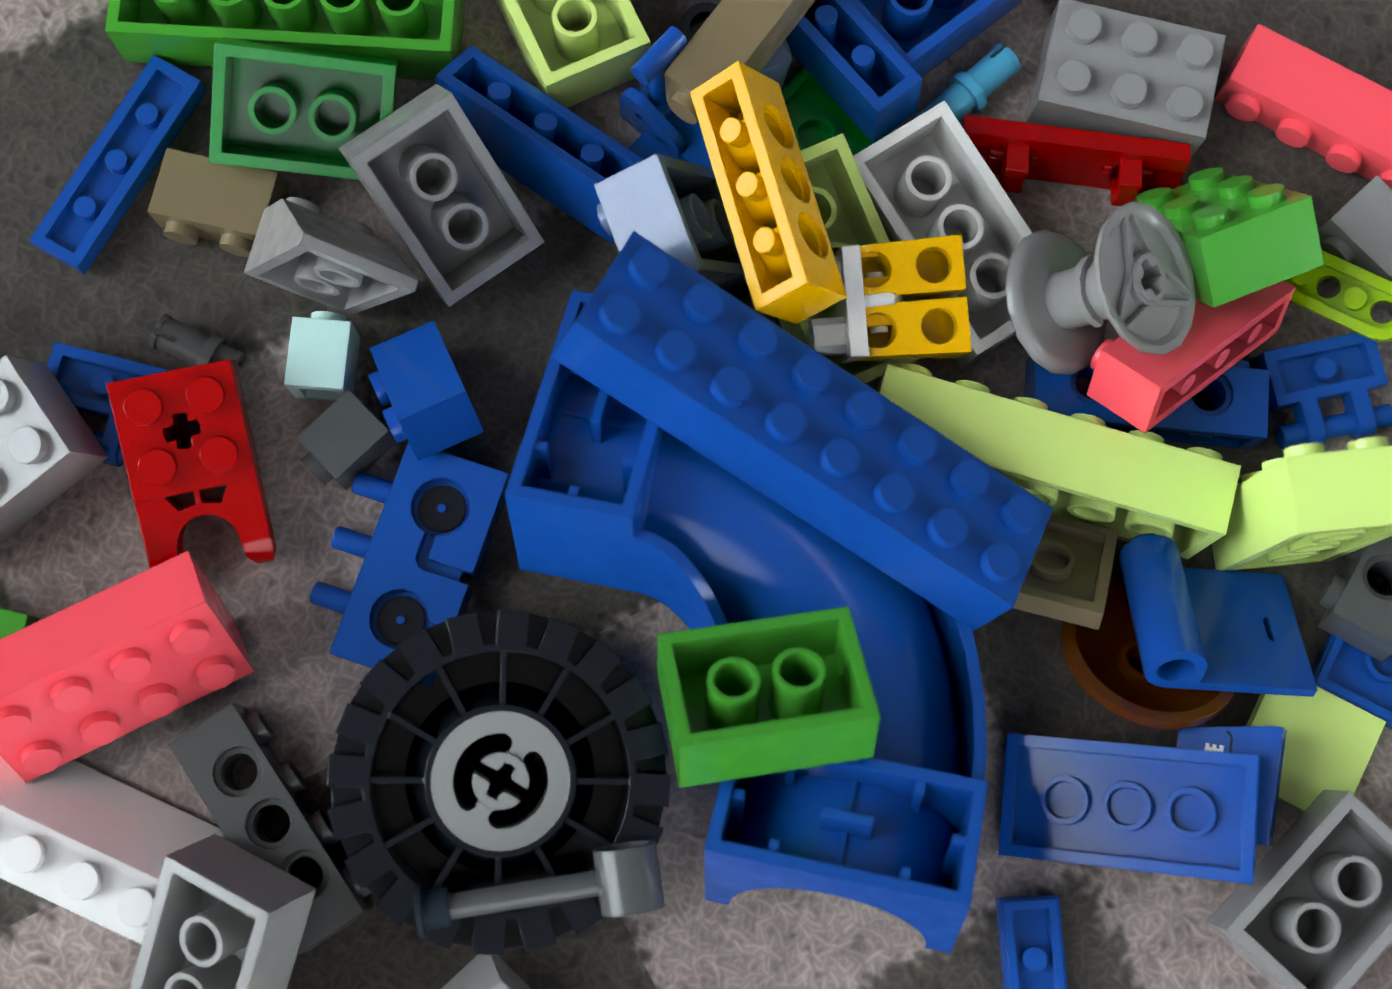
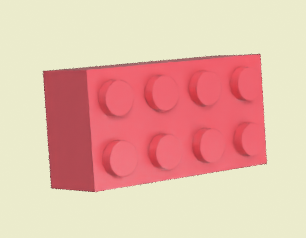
[0,551,254,783]

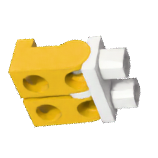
[808,234,972,363]

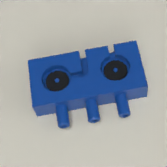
[310,441,510,687]

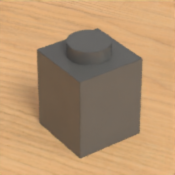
[296,389,396,490]

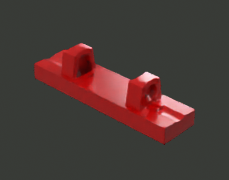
[962,115,1191,207]

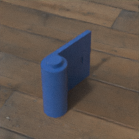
[1118,533,1317,697]

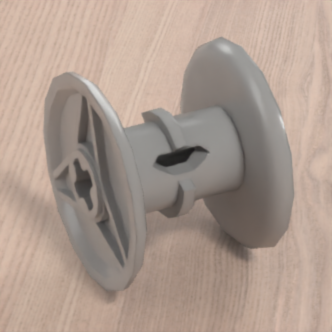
[1006,202,1196,375]

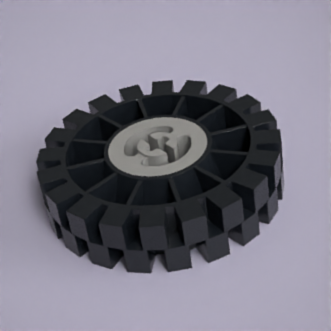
[326,610,671,955]

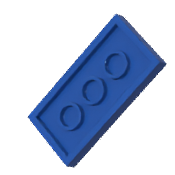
[998,733,1261,884]

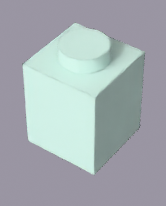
[284,311,360,401]

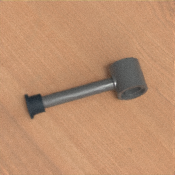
[413,840,665,938]

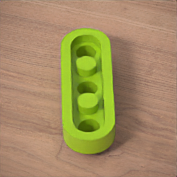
[1284,250,1392,342]

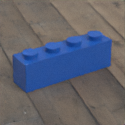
[786,0,923,144]
[435,45,644,244]

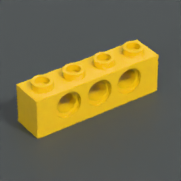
[690,61,847,324]

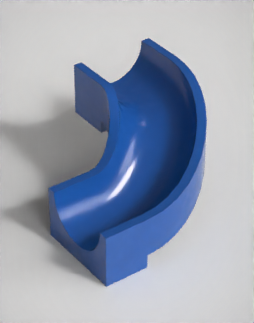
[505,290,989,954]

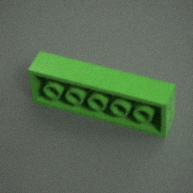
[105,0,466,80]

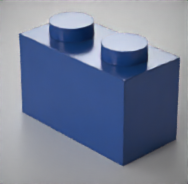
[368,321,484,461]

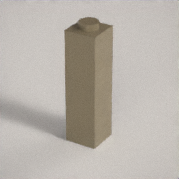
[664,0,815,124]

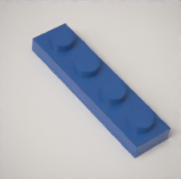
[29,55,207,275]

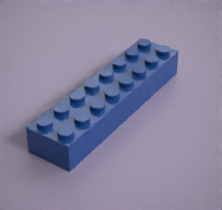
[552,231,1054,631]

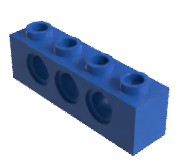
[1024,357,1270,450]

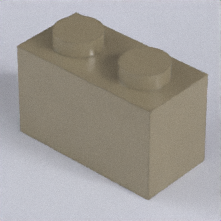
[147,148,290,257]

